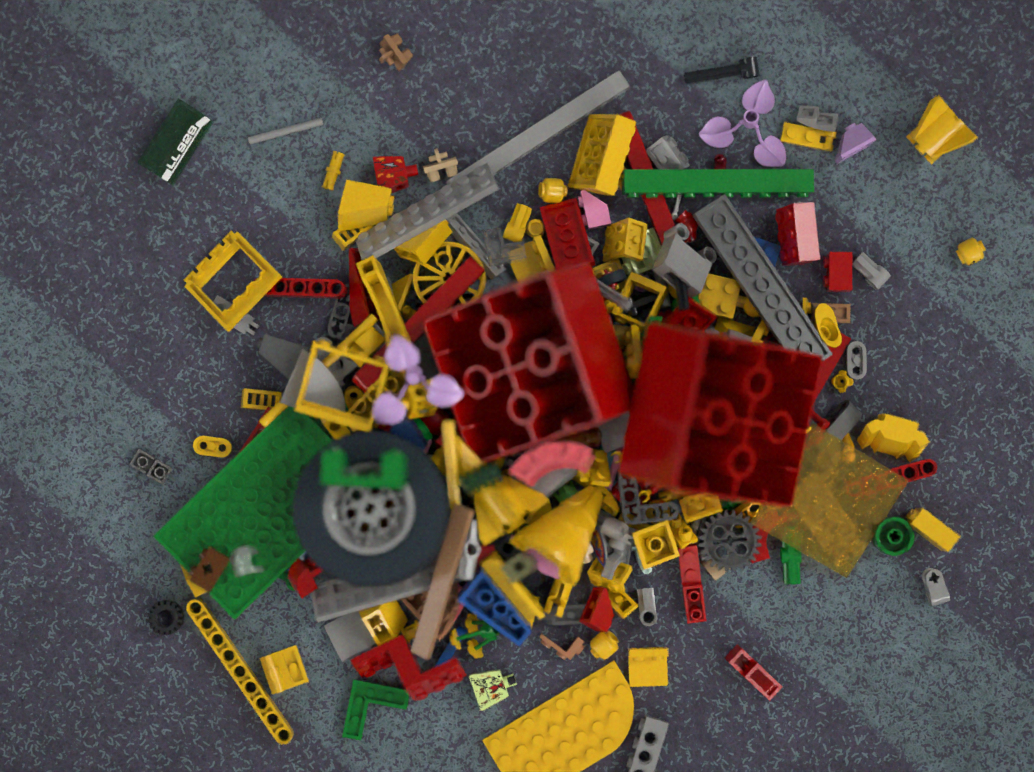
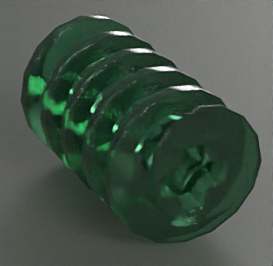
[458,460,503,495]

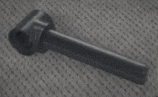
[684,57,760,84]

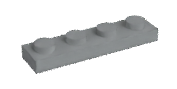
[446,213,506,280]

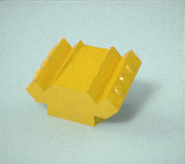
[857,413,929,463]

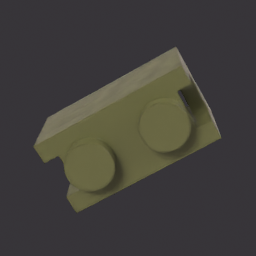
[501,553,538,584]

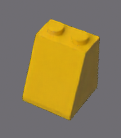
[338,179,395,231]

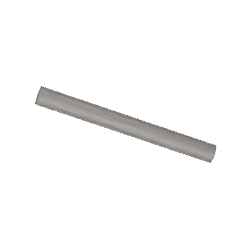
[248,118,323,144]

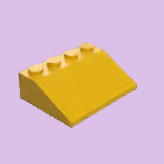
[567,114,636,196]

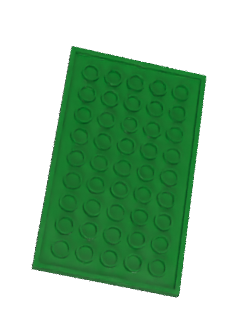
[153,406,362,620]

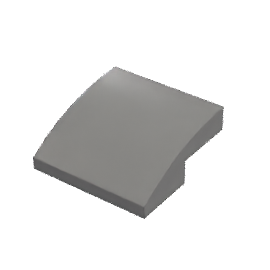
[324,611,377,662]

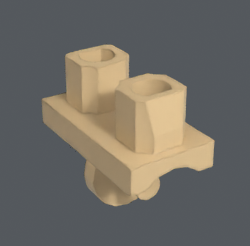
[423,148,458,182]

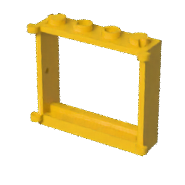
[295,339,390,431]

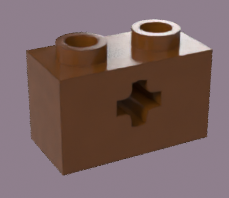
[188,546,231,593]

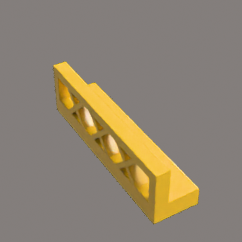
[481,551,545,621]

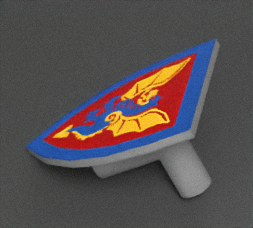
[590,526,613,567]

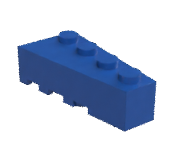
[458,565,531,646]

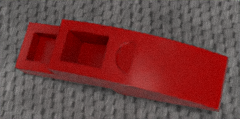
[677,543,706,624]

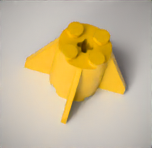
[906,95,978,165]
[474,472,549,546]

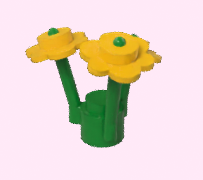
[450,612,500,659]

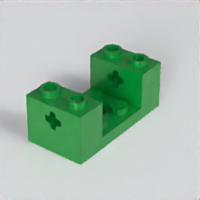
[321,448,408,489]

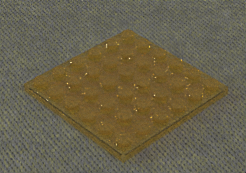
[751,423,909,578]

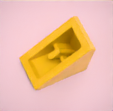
[349,326,386,368]

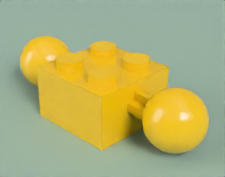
[668,273,760,320]

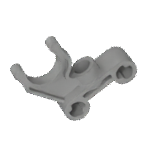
[601,517,638,580]

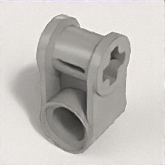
[922,568,950,607]

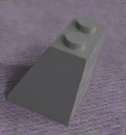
[257,334,311,380]

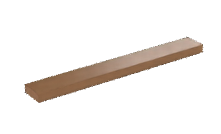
[411,504,474,659]

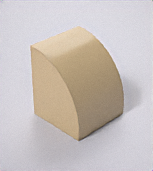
[700,553,731,581]

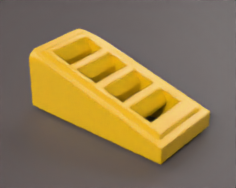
[332,225,374,251]
[241,388,282,410]

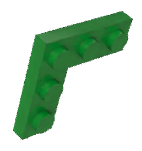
[342,679,410,741]

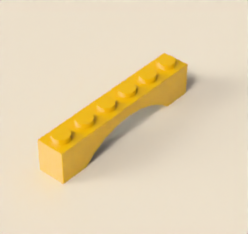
[356,255,412,347]

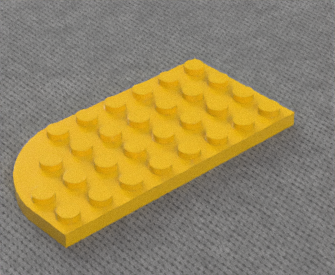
[482,660,634,772]

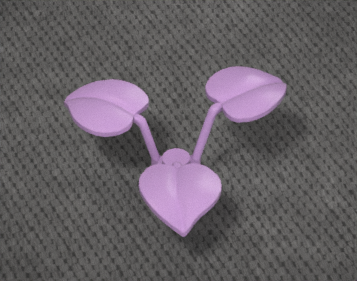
[699,80,786,167]
[373,335,464,424]

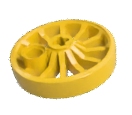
[413,242,486,309]

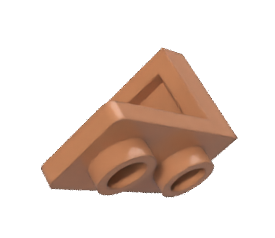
[539,633,585,660]

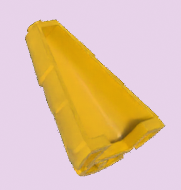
[510,486,603,586]

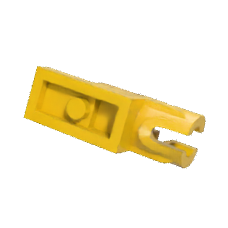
[544,577,572,618]

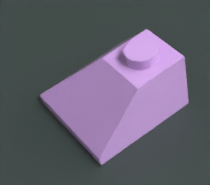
[835,123,876,164]

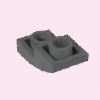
[129,448,173,485]

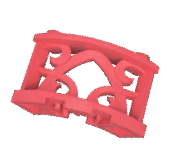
[509,442,595,487]

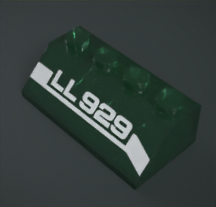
[138,98,213,186]

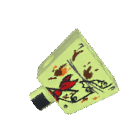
[469,669,517,711]

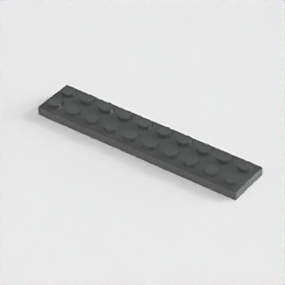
[692,194,832,361]

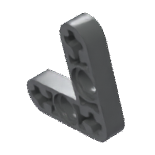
[328,284,357,341]
[618,473,679,524]

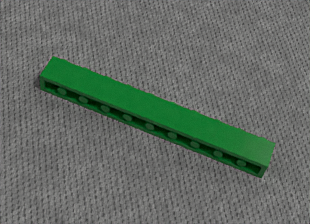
[621,169,814,198]

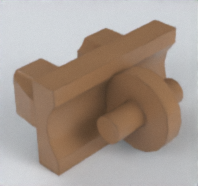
[379,34,413,71]

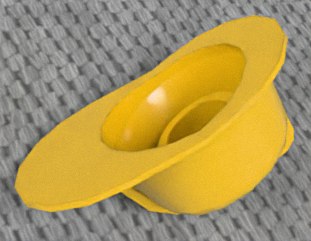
[814,303,842,348]

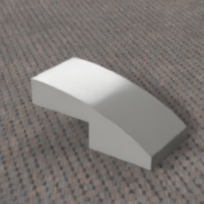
[797,106,839,132]

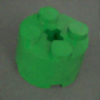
[872,517,915,556]

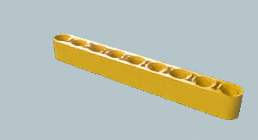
[186,599,294,744]

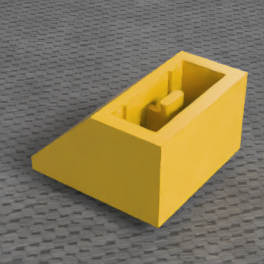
[358,600,408,646]

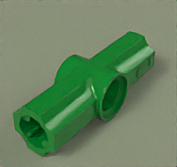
[780,526,801,584]

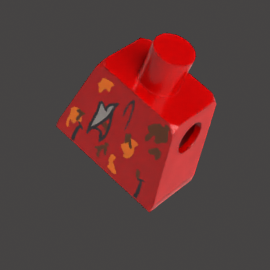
[373,156,418,193]

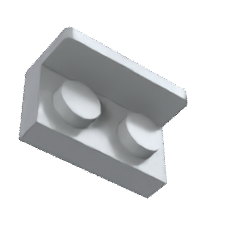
[646,135,690,169]

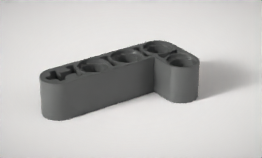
[802,400,862,473]

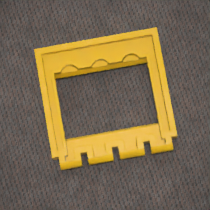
[184,231,282,332]

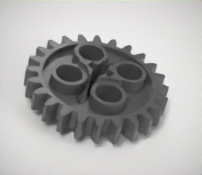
[699,510,762,573]

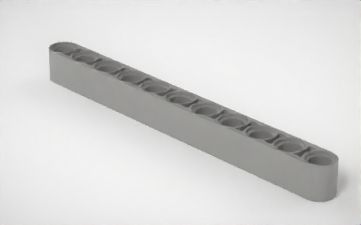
[446,71,630,185]

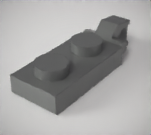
[536,604,586,625]

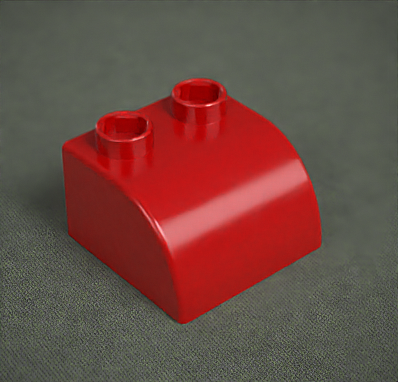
[423,263,635,463]
[618,322,823,507]

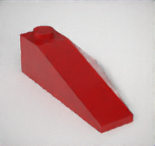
[349,248,381,327]

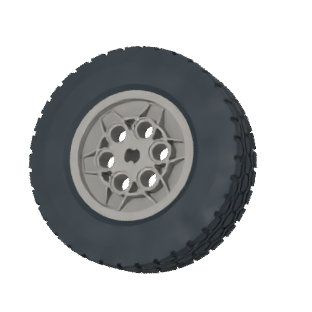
[293,431,450,587]

